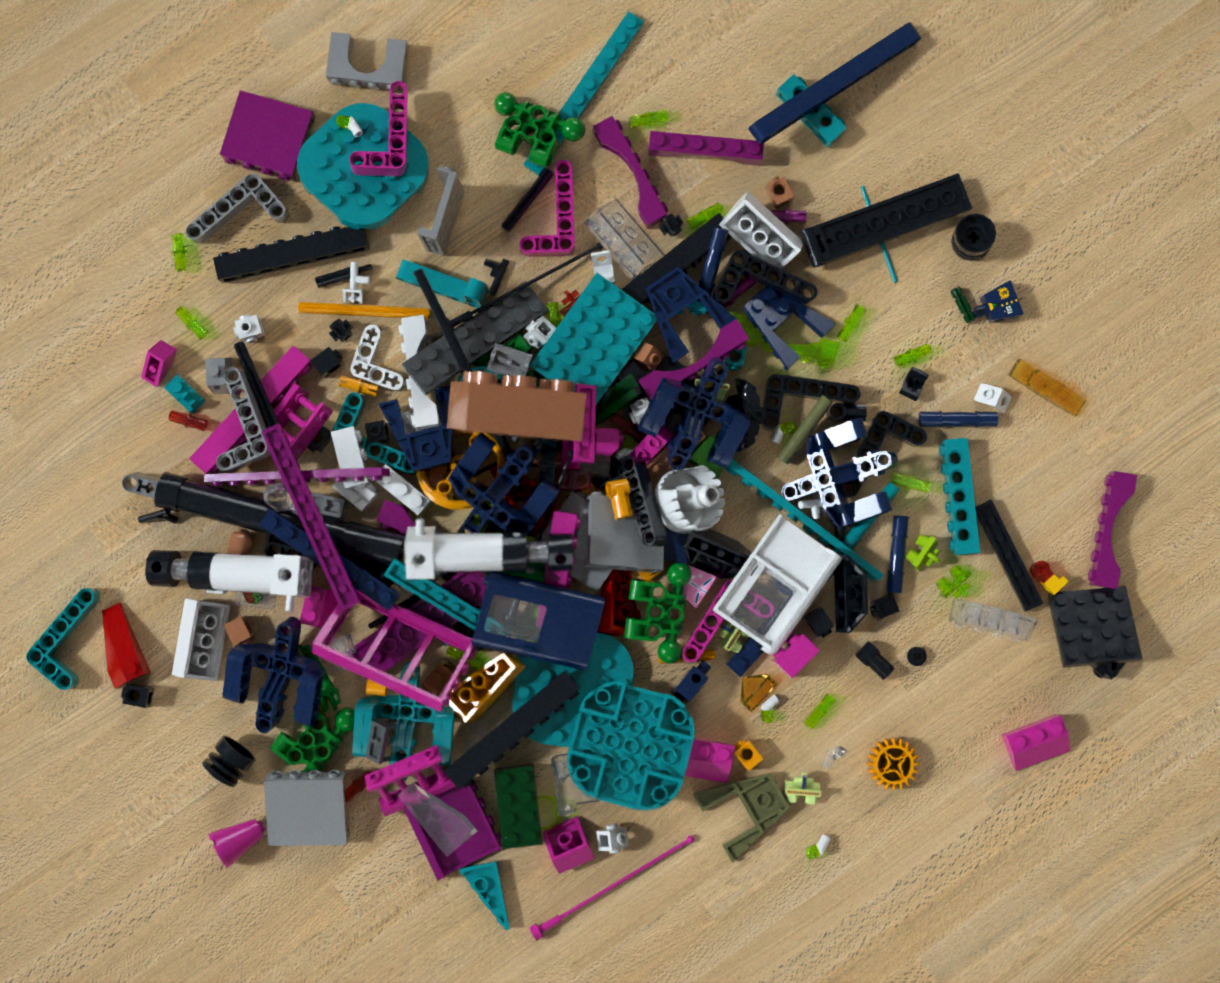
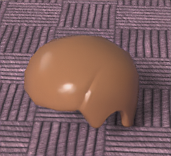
[228,528,254,555]

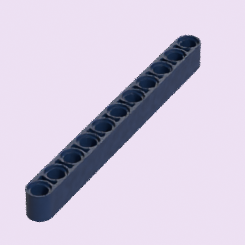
[748,22,922,145]

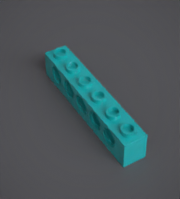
[939,438,980,555]

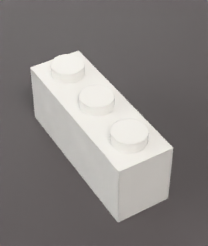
[331,426,371,490]
[376,464,432,516]

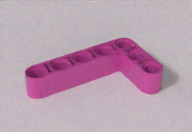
[349,81,408,176]
[519,160,575,257]
[681,580,774,664]

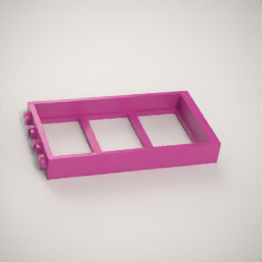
[312,589,478,712]

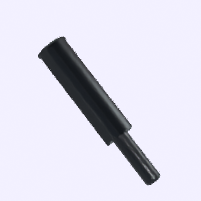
[315,264,372,288]
[368,595,421,629]

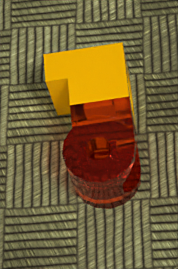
[1030,561,1069,595]

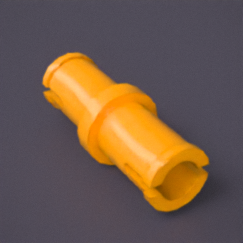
[338,375,379,397]

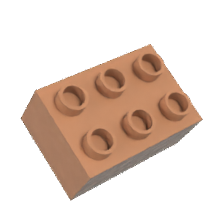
[447,371,586,441]

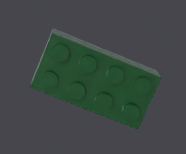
[494,764,543,849]

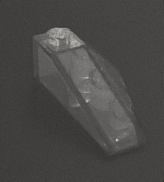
[397,783,477,856]

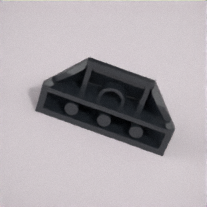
[683,529,752,579]
[834,555,868,633]

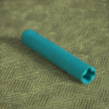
[842,482,900,550]

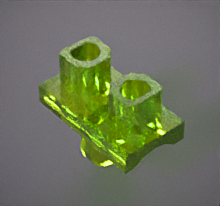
[935,565,972,599]

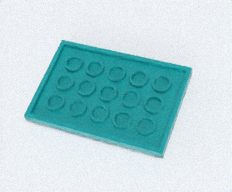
[530,273,657,405]

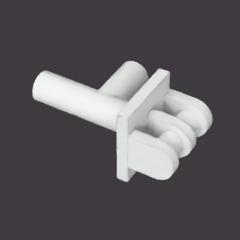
[342,262,370,304]
[798,493,834,519]

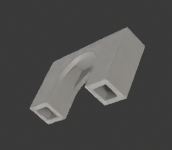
[326,32,409,91]

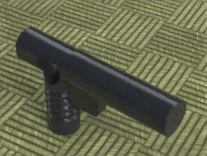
[484,258,510,296]
[138,508,178,524]

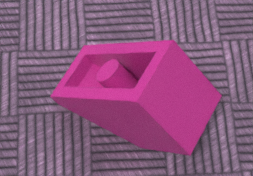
[141,340,177,387]
[596,428,623,468]

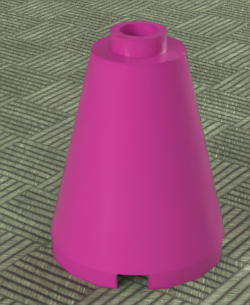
[208,819,266,868]

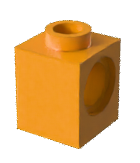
[734,739,763,771]

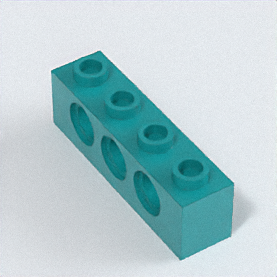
[776,74,847,148]

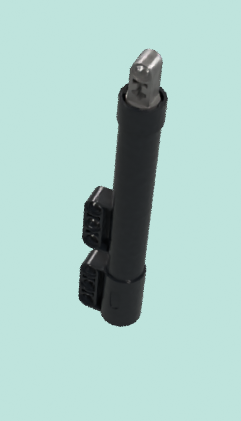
[122,472,406,587]

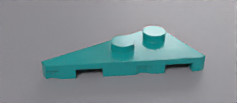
[459,860,510,930]

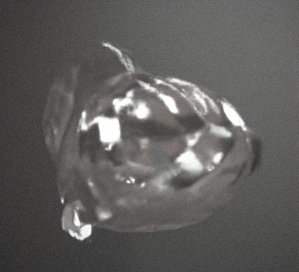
[264,482,298,515]

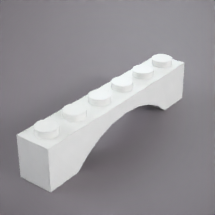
[399,314,441,431]

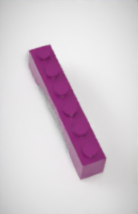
[592,115,668,229]
[648,131,764,166]
[638,319,749,401]
[1088,471,1137,589]
[376,500,416,535]

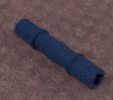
[697,226,729,303]
[919,411,998,428]
[886,515,909,594]

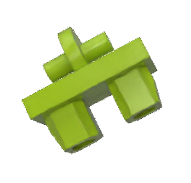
[906,534,941,571]

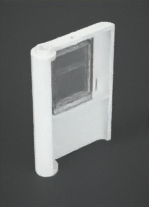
[713,514,843,656]

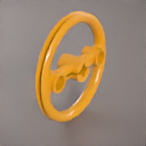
[417,429,506,510]

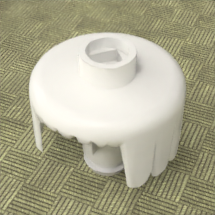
[655,466,725,534]

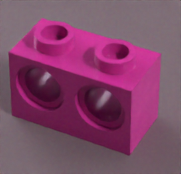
[630,425,674,464]

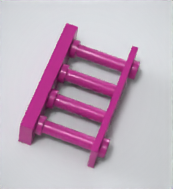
[260,383,333,461]
[561,384,596,470]
[365,745,456,817]

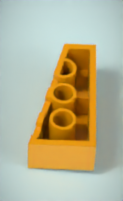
[449,653,526,723]

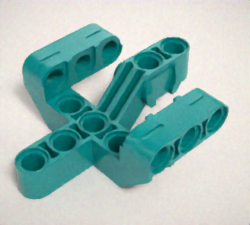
[352,661,455,781]

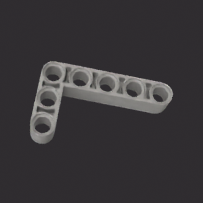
[186,174,289,244]
[216,367,271,472]

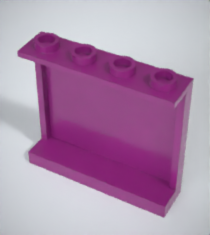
[220,90,316,181]
[404,781,502,881]

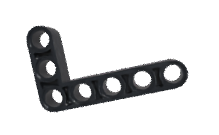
[713,250,818,305]
[761,374,861,431]
[841,411,927,498]
[592,456,667,547]

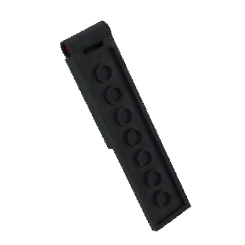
[799,173,972,268]

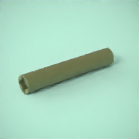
[778,394,833,464]

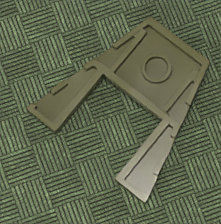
[693,772,790,863]

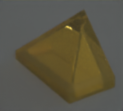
[740,673,777,712]

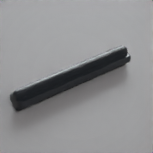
[501,168,553,232]

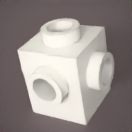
[233,314,266,344]
[523,316,556,349]
[629,397,650,426]
[596,824,629,853]

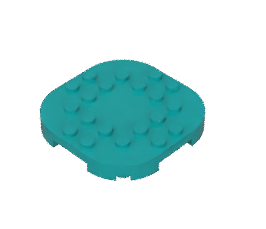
[297,103,429,230]
[512,631,634,747]
[567,682,695,811]

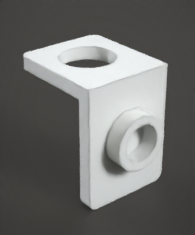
[591,250,615,284]
[974,383,1012,413]

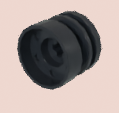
[951,213,996,261]
[202,736,256,787]

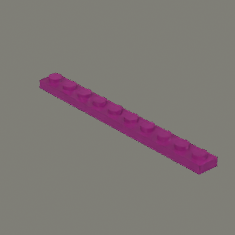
[261,423,361,611]
[204,467,390,486]

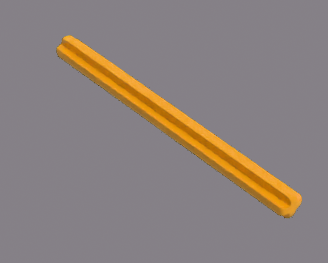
[298,302,430,319]

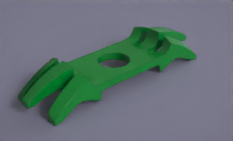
[297,644,341,713]

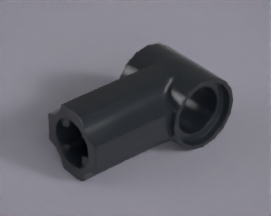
[826,403,867,422]
[855,641,895,680]

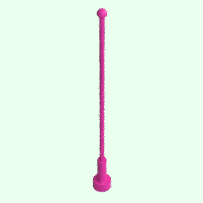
[529,835,694,941]

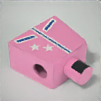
[683,565,716,608]

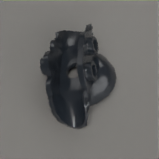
[722,378,766,453]

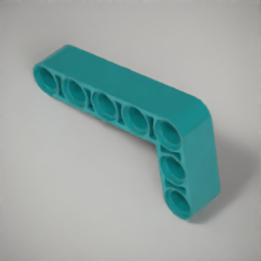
[395,259,489,308]
[331,392,417,475]
[26,588,100,690]

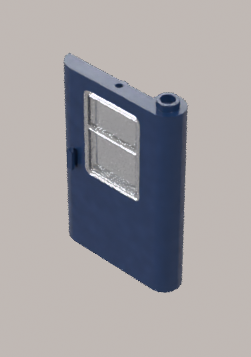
[471,571,605,671]

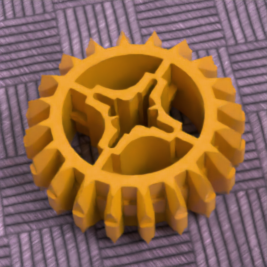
[866,737,920,791]

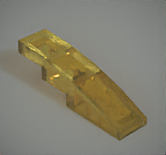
[1008,359,1086,417]

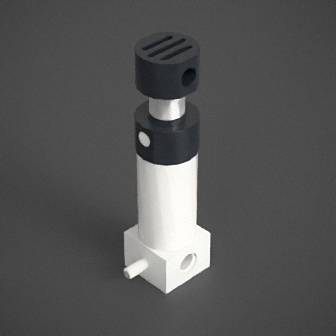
[405,518,573,579]
[145,550,314,612]

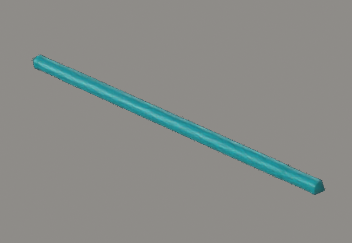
[860,186,898,283]

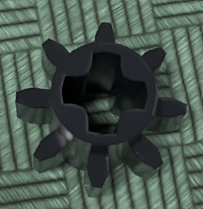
[660,213,683,237]
[329,319,353,342]

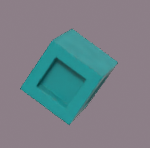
[724,346,747,371]

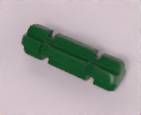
[951,287,976,323]

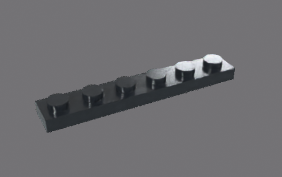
[975,499,1043,612]

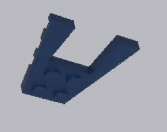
[646,266,737,363]
[743,286,836,371]
[379,385,453,473]

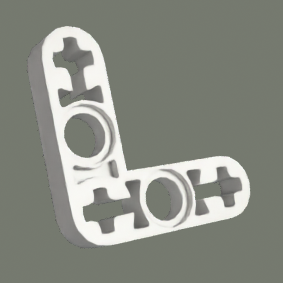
[350,325,404,391]

